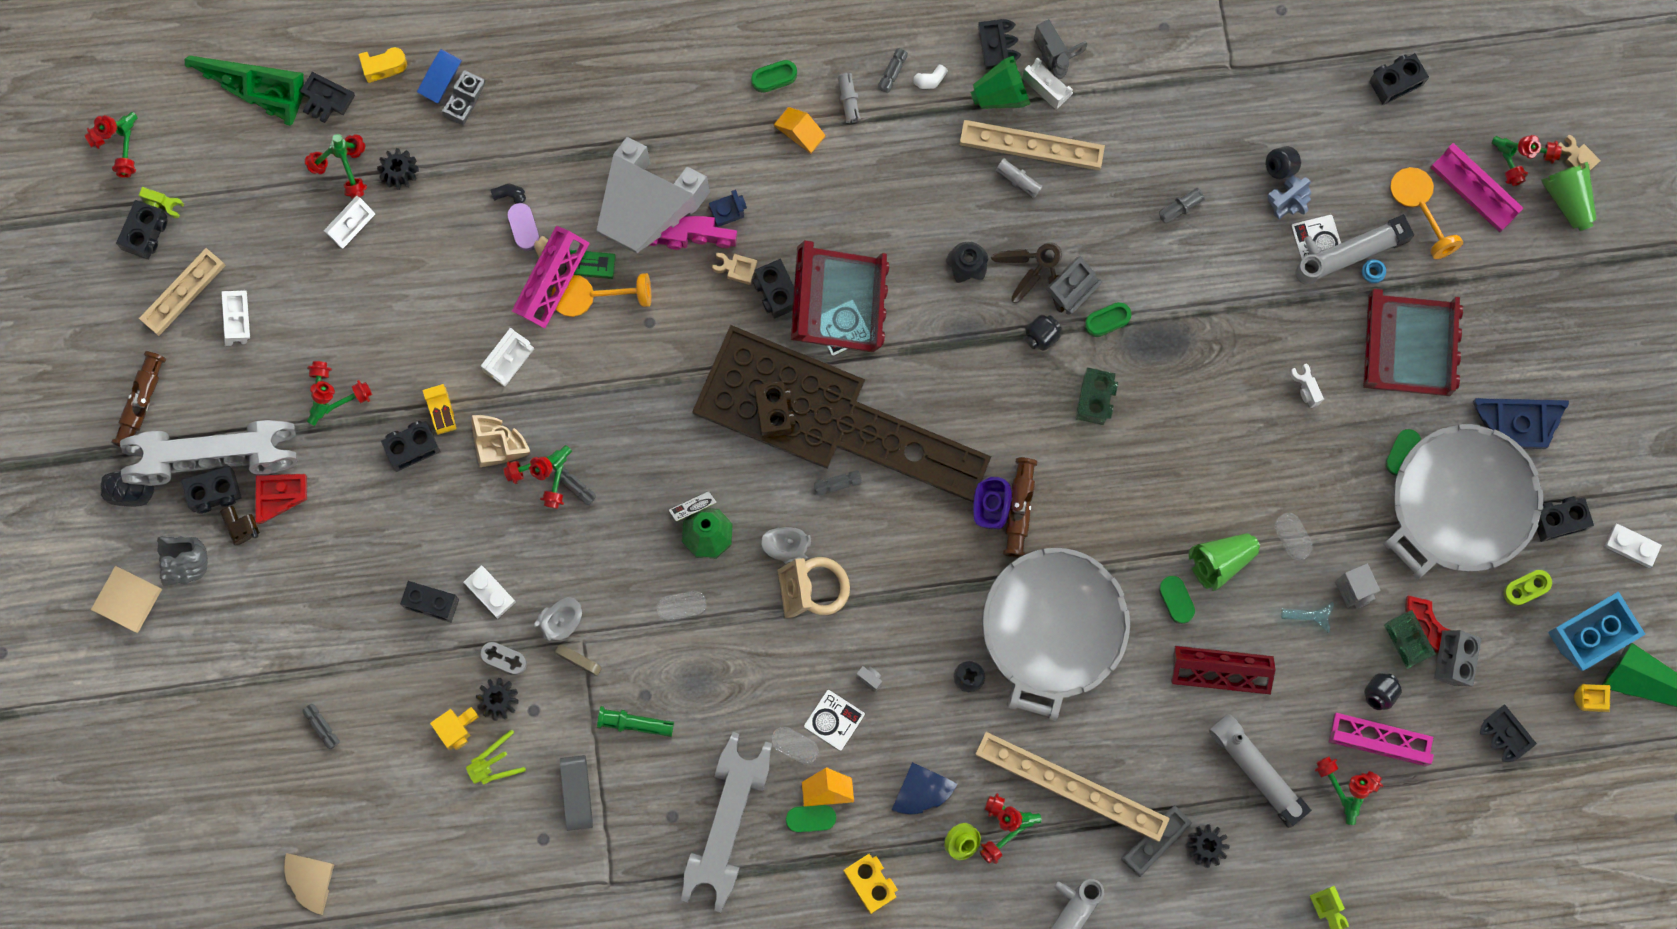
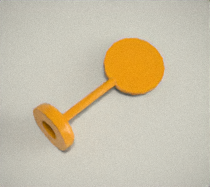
[1390,167,1463,259]
[551,273,652,317]

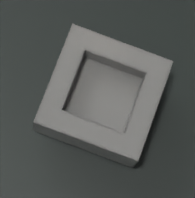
[856,666,882,692]

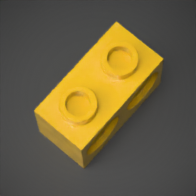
[843,854,898,915]

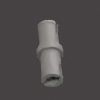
[837,73,861,123]
[995,158,1043,198]

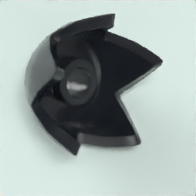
[946,242,989,283]

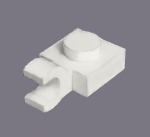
[1290,364,1324,408]

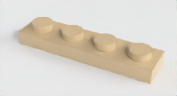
[139,248,226,336]

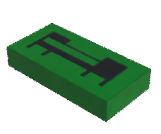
[565,250,616,279]

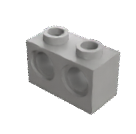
[1335,563,1381,609]

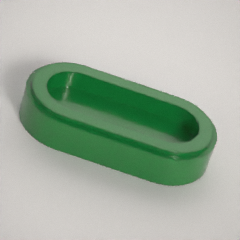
[751,60,797,93]
[1085,302,1132,337]
[1386,429,1421,476]
[1159,576,1195,624]
[786,805,836,833]

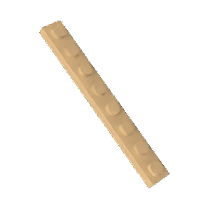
[975,732,1170,842]

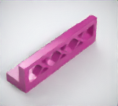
[1430,143,1523,232]
[512,226,590,328]
[1329,713,1434,767]

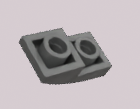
[442,70,485,126]

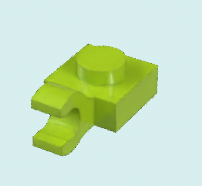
[138,187,184,218]
[1310,886,1349,929]

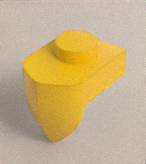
[1574,684,1610,712]

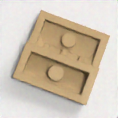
[91,566,162,633]

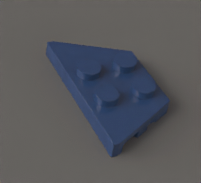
[1473,398,1569,449]

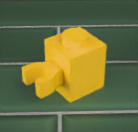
[430,707,479,750]

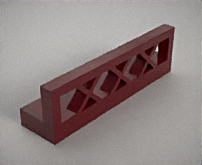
[1171,646,1276,695]

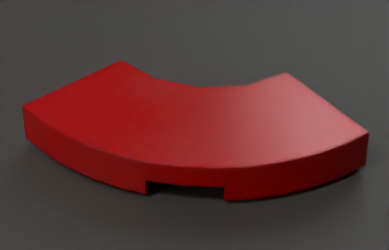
[1405,595,1450,653]

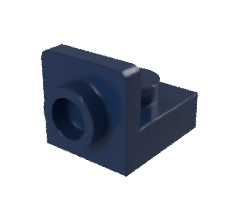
[709,189,747,227]

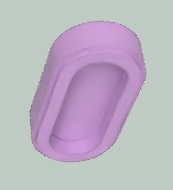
[508,203,539,251]

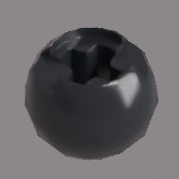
[954,661,985,693]

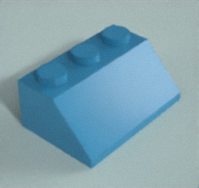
[1548,592,1646,671]

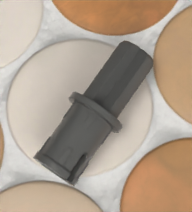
[1159,188,1205,223]

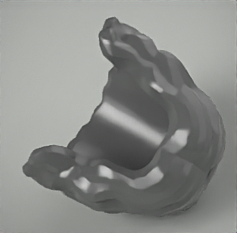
[157,536,208,586]

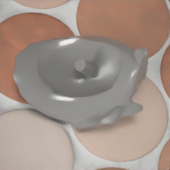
[761,527,811,564]
[534,597,582,641]

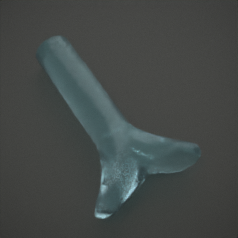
[1281,602,1334,633]

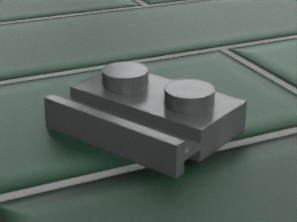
[1046,256,1102,315]

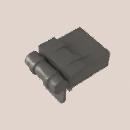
[1033,19,1087,79]

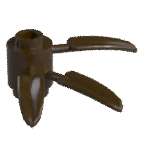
[991,242,1065,313]

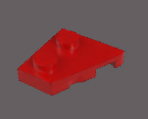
[256,474,307,524]

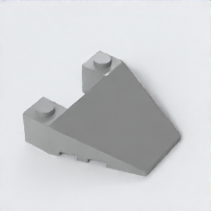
[596,137,710,253]

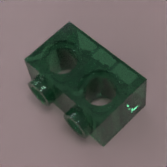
[1075,367,1118,425]
[1384,610,1436,669]

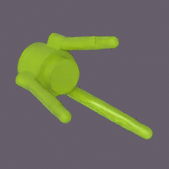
[466,730,526,785]

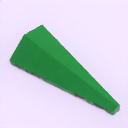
[184,56,304,126]
[1602,643,1677,707]

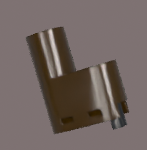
[220,506,260,546]

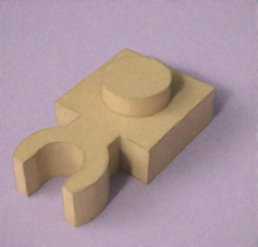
[1558,135,1601,171]
[712,253,758,285]

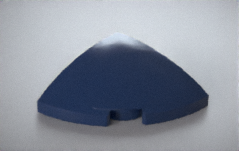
[892,762,957,814]

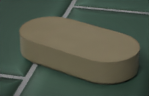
[554,644,602,677]

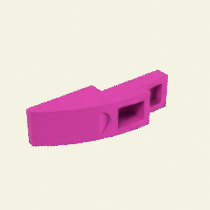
[648,216,737,250]

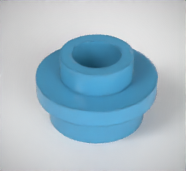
[1362,259,1386,283]

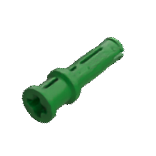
[597,706,674,738]

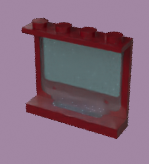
[791,240,889,352]
[1363,289,1463,396]

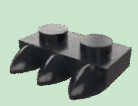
[978,19,1021,70]
[1480,704,1537,762]

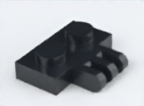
[300,72,355,123]

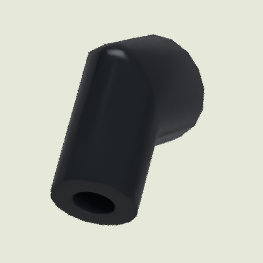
[490,183,526,204]

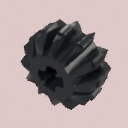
[377,148,419,190]
[476,678,519,721]
[1186,824,1230,868]

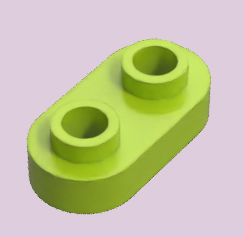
[1503,570,1552,606]

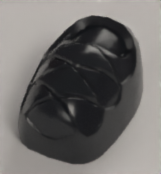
[101,471,155,507]

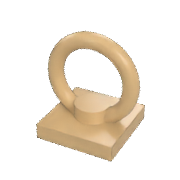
[778,557,850,618]

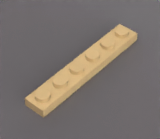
[960,120,1105,171]

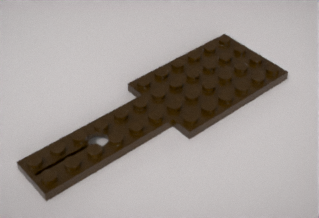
[692,325,992,502]

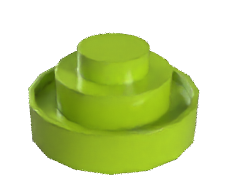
[944,823,981,860]

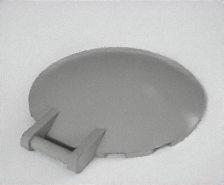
[1383,424,1543,580]
[982,548,1130,721]

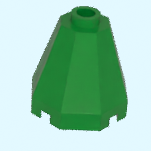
[970,56,1030,109]
[682,508,733,559]

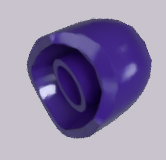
[973,477,1012,529]

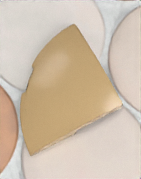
[471,415,530,467]
[284,853,334,915]

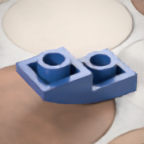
[417,49,462,103]

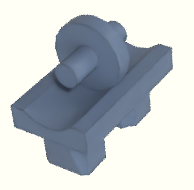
[1268,175,1311,219]

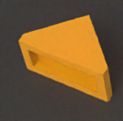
[774,107,826,154]
[802,768,854,807]

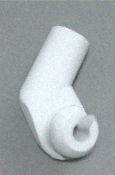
[913,64,948,89]

